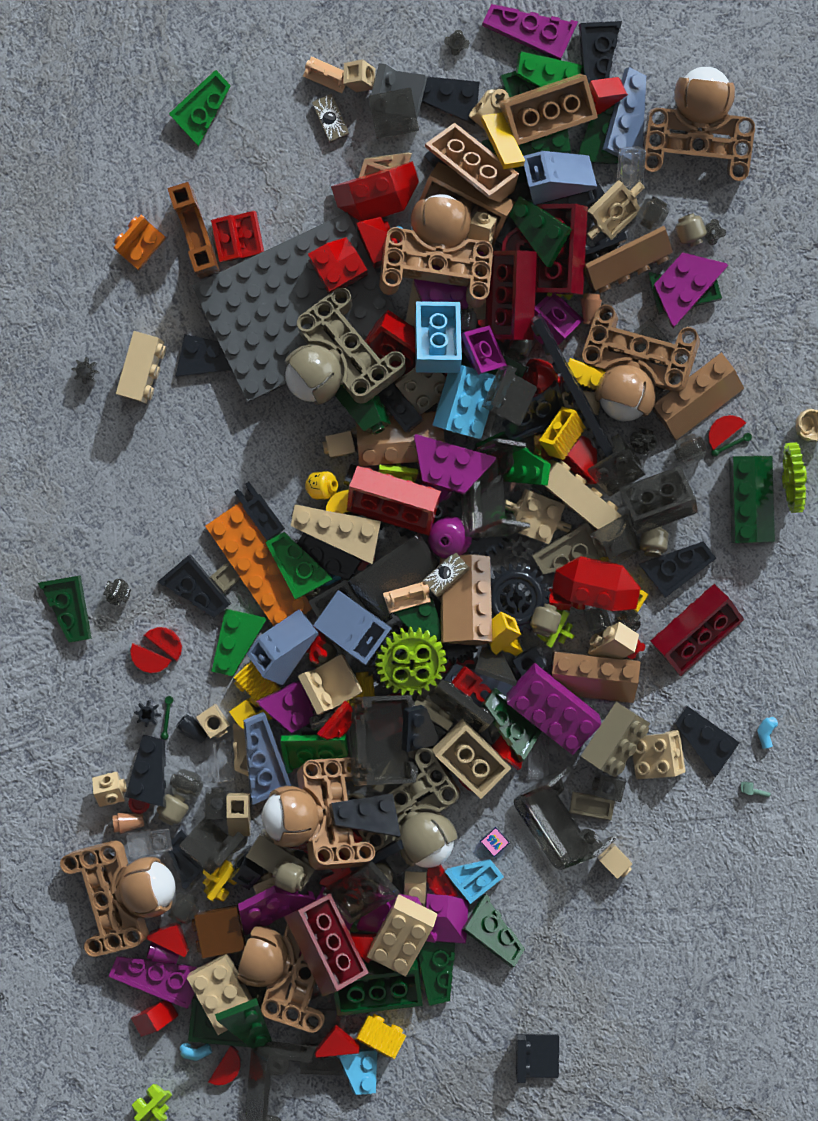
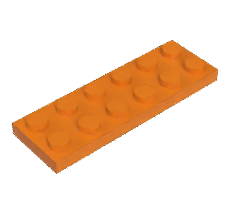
[205,502,313,626]

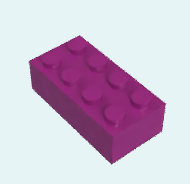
[506,663,601,755]

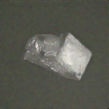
[126,828,173,858]

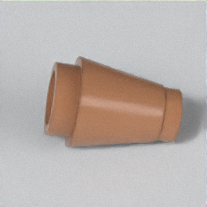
[581,293,602,324]
[112,813,144,834]

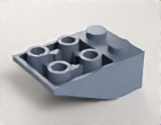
[523,151,597,205]
[313,590,391,665]
[247,610,319,685]

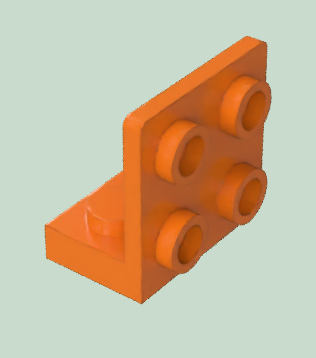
[113,215,166,270]

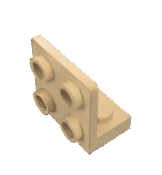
[298,654,362,715]
[633,730,686,779]

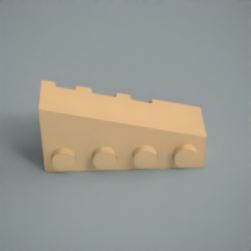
[545,458,622,536]
[291,505,381,564]

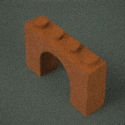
[167,182,220,279]

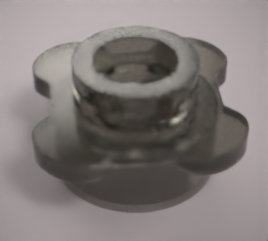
[444,30,470,56]
[704,219,726,245]

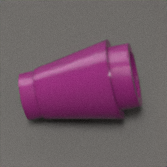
[146,942,179,964]

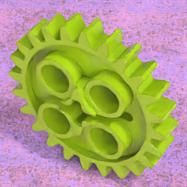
[782,442,807,513]
[375,627,447,696]

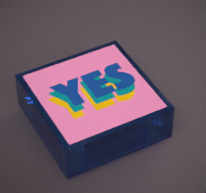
[480,826,510,857]

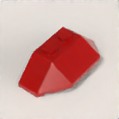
[331,161,419,221]
[552,556,641,611]

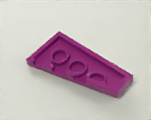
[482,4,578,60]
[108,956,199,1009]

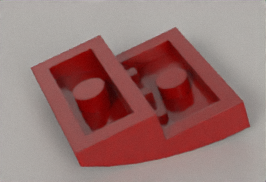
[211,211,264,262]

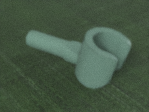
[741,782,771,798]

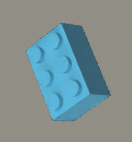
[415,302,462,373]
[433,365,499,439]

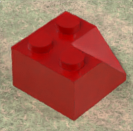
[357,217,398,269]
[308,237,368,294]

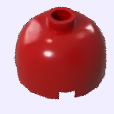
[522,359,561,401]

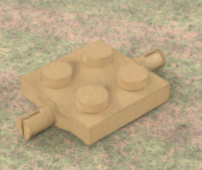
[586,180,645,240]
[502,489,571,544]

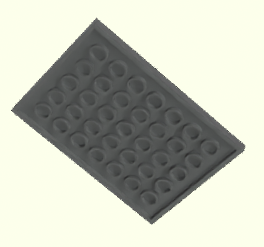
[192,212,398,403]

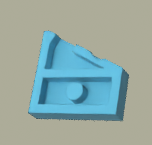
[445,859,504,904]
[337,1049,377,1095]

